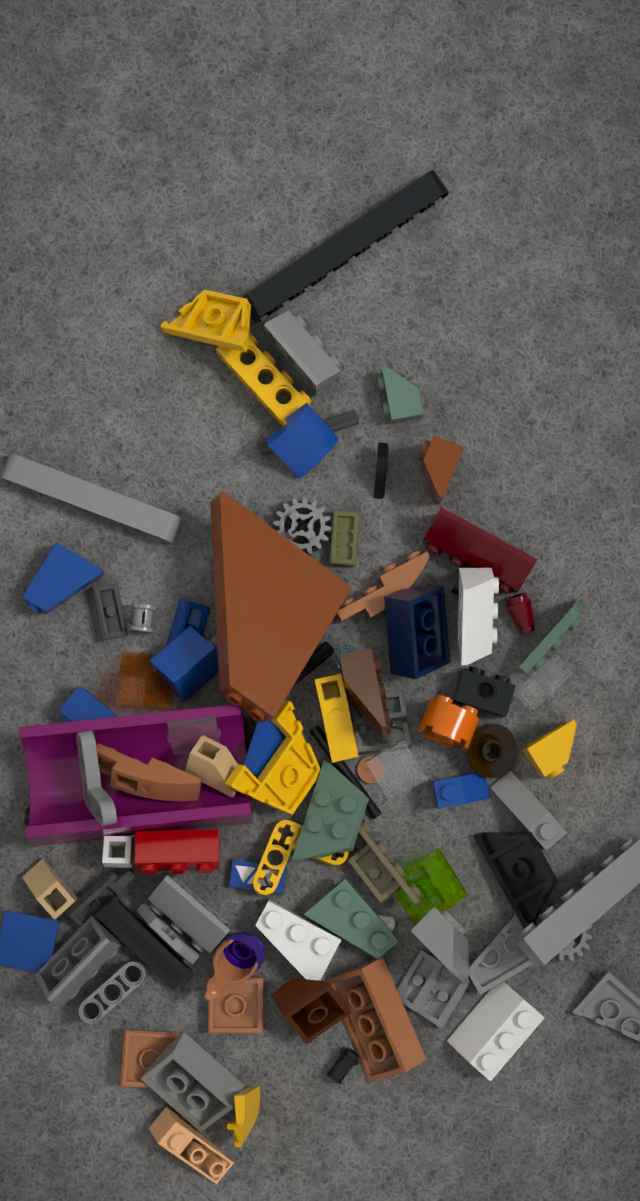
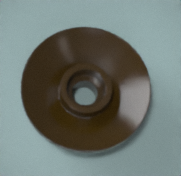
[466,724,517,778]

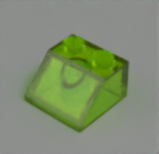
[395,848,468,926]

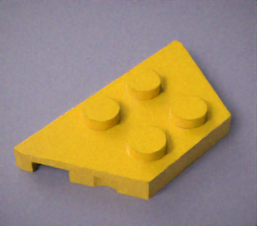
[160,290,251,352]

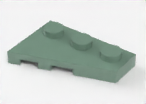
[303,877,399,959]

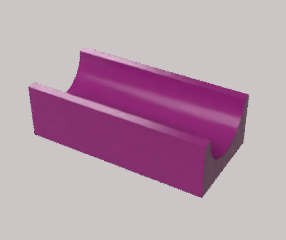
[19,705,254,846]

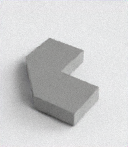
[136,904,199,964]

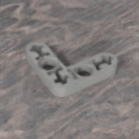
[76,730,117,826]

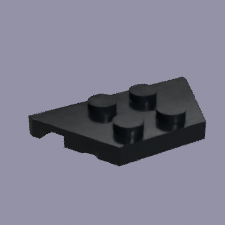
[474,832,558,928]

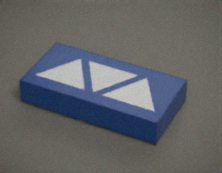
[229,859,287,894]

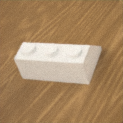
[457,568,499,665]
[447,982,544,1081]

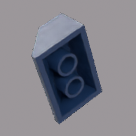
[384,585,450,679]

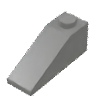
[490,770,567,851]

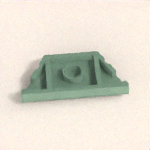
[292,760,369,863]

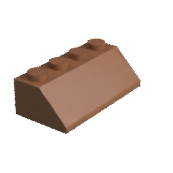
[326,957,427,1082]

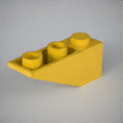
[314,674,359,763]

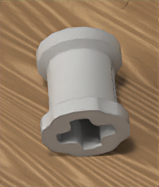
[129,603,156,633]

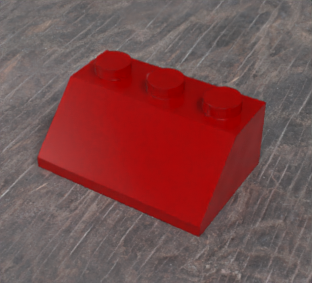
[135,829,221,875]

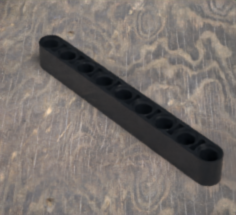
[243,170,449,323]

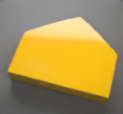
[227,1086,260,1148]

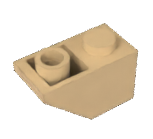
[185,735,238,798]
[22,859,79,920]

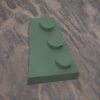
[519,599,584,674]

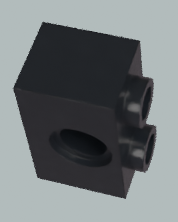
[453,666,516,717]

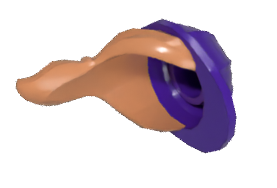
[204,932,266,1000]

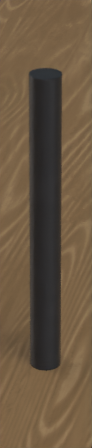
[310,726,382,820]

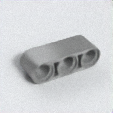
[78,959,147,1024]

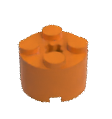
[417,695,479,751]

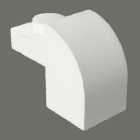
[102,836,135,868]

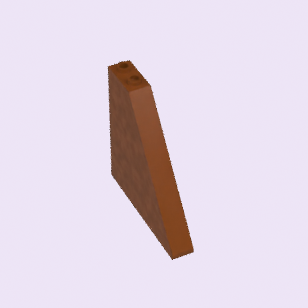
[210,491,352,723]

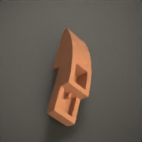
[337,551,430,623]
[96,743,202,802]

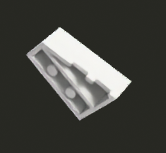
[255,899,341,980]

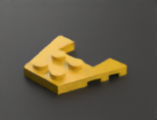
[224,700,321,815]

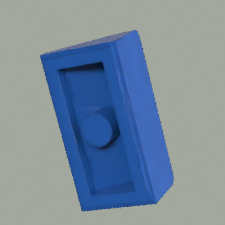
[166,599,210,645]

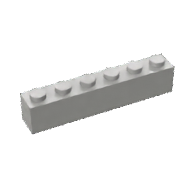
[516,838,640,969]

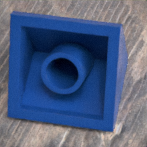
[149,626,219,703]

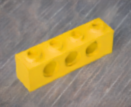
[216,332,312,427]

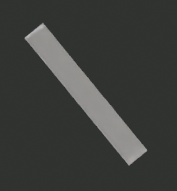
[0,453,182,544]

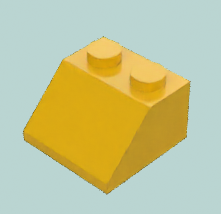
[522,720,577,779]

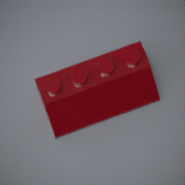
[423,507,537,594]

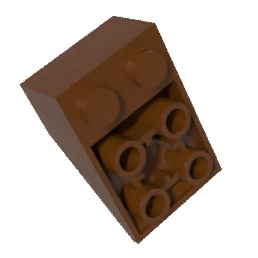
[339,649,391,744]

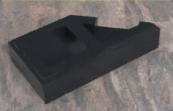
[374,442,389,499]

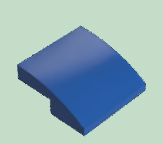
[266,403,339,479]
[244,721,286,776]
[0,910,60,972]

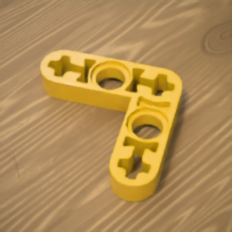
[252,820,349,896]

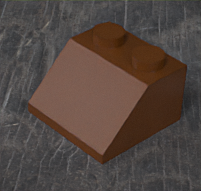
[418,435,464,504]

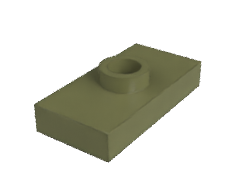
[330,510,360,566]

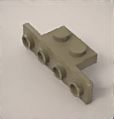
[348,819,424,908]

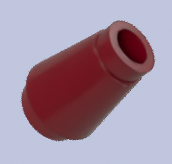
[506,592,535,634]

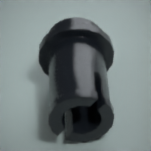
[327,1047,360,1084]

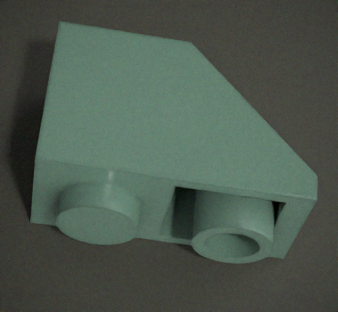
[377,367,423,424]

